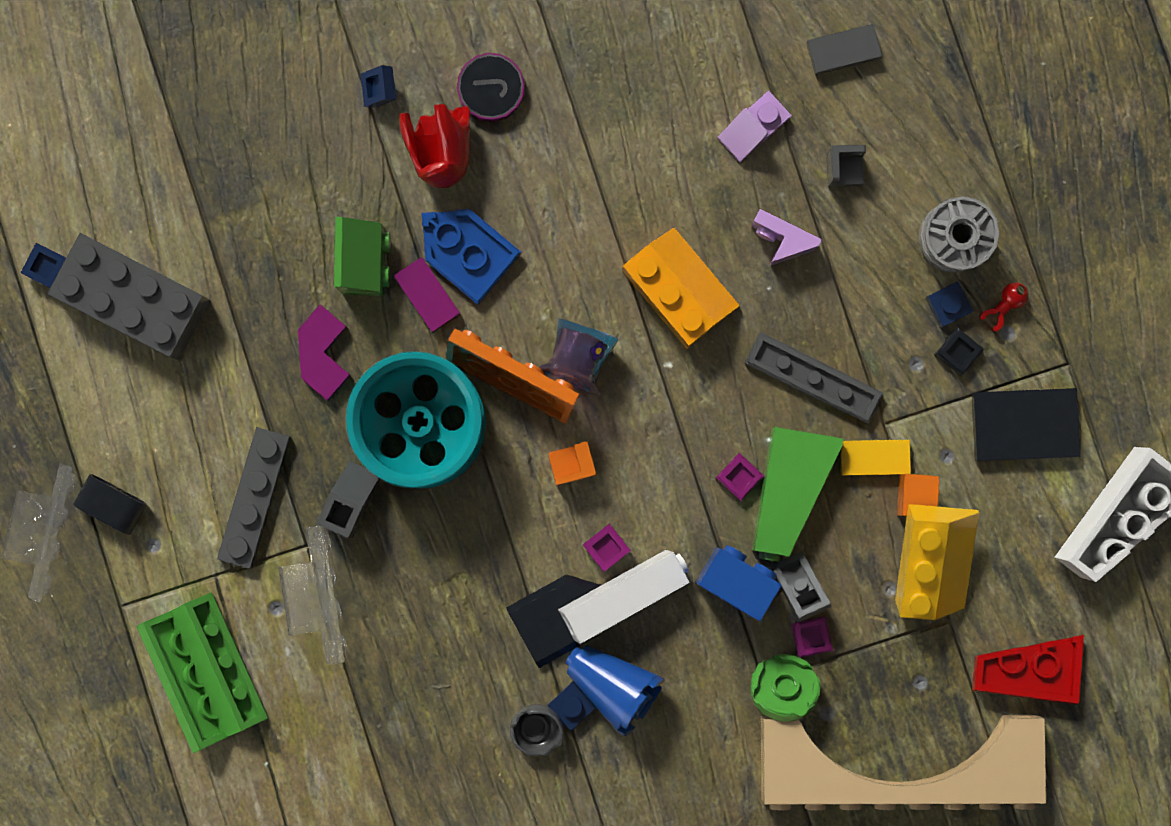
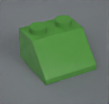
[334,217,391,296]

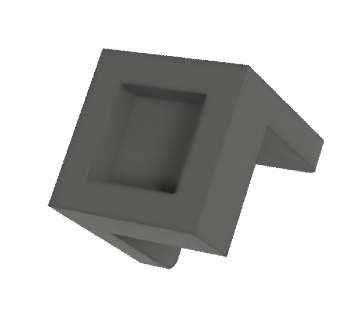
[827,145,866,187]

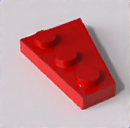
[972,635,1084,705]

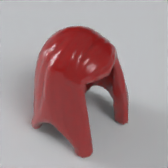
[399,104,470,188]

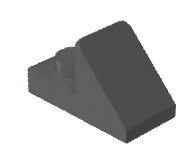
[771,551,832,622]

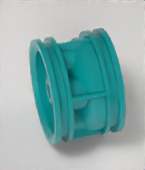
[346,352,486,489]

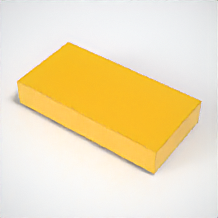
[840,440,911,476]

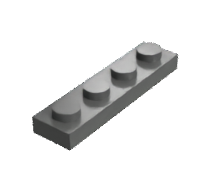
[217,427,291,569]

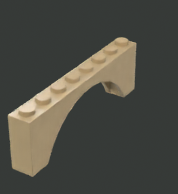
[761,715,1046,810]

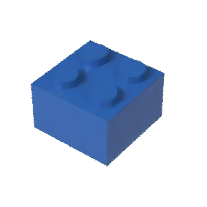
[695,545,781,621]

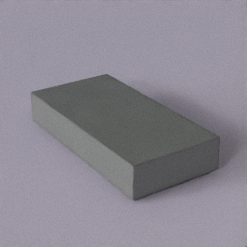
[806,24,882,75]

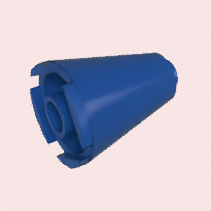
[565,645,665,737]

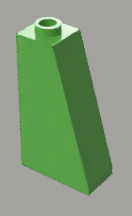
[752,427,843,562]

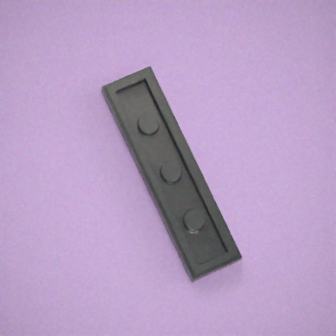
[745,332,883,424]

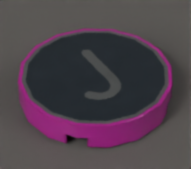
[457,53,525,122]

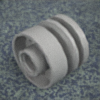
[918,196,999,273]

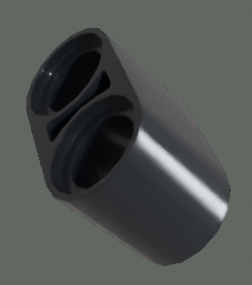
[73,474,147,535]

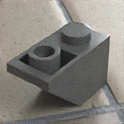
[316,461,380,538]

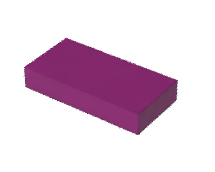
[394,257,461,333]

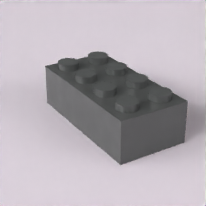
[47,233,211,360]

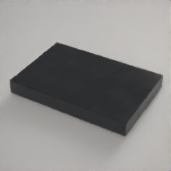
[971,388,1081,461]

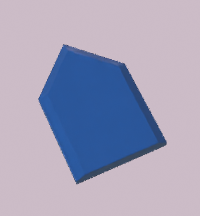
[421,209,522,304]

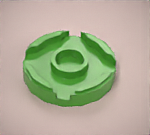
[750,654,820,722]

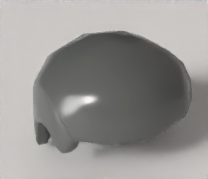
[510,703,564,756]

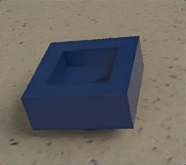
[361,65,396,108]
[20,243,66,288]
[925,281,974,328]
[547,681,596,731]

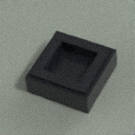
[934,327,984,376]

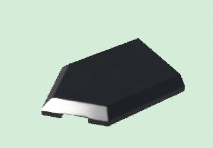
[506,574,601,668]

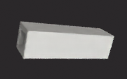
[558,550,689,644]

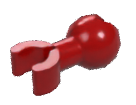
[979,282,1029,332]

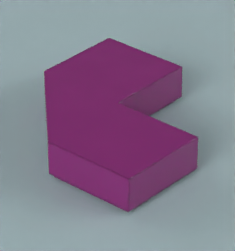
[298,304,351,401]

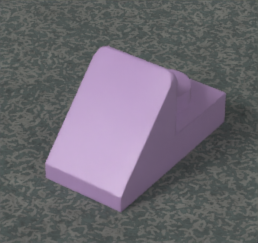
[717,91,792,163]
[751,209,822,266]

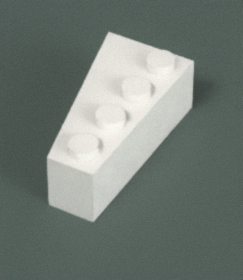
[1054,447,1171,582]

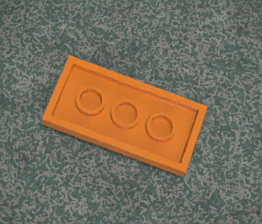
[445,329,579,424]

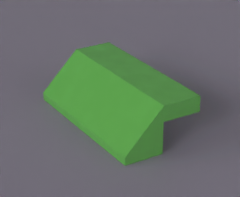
[136,592,268,753]

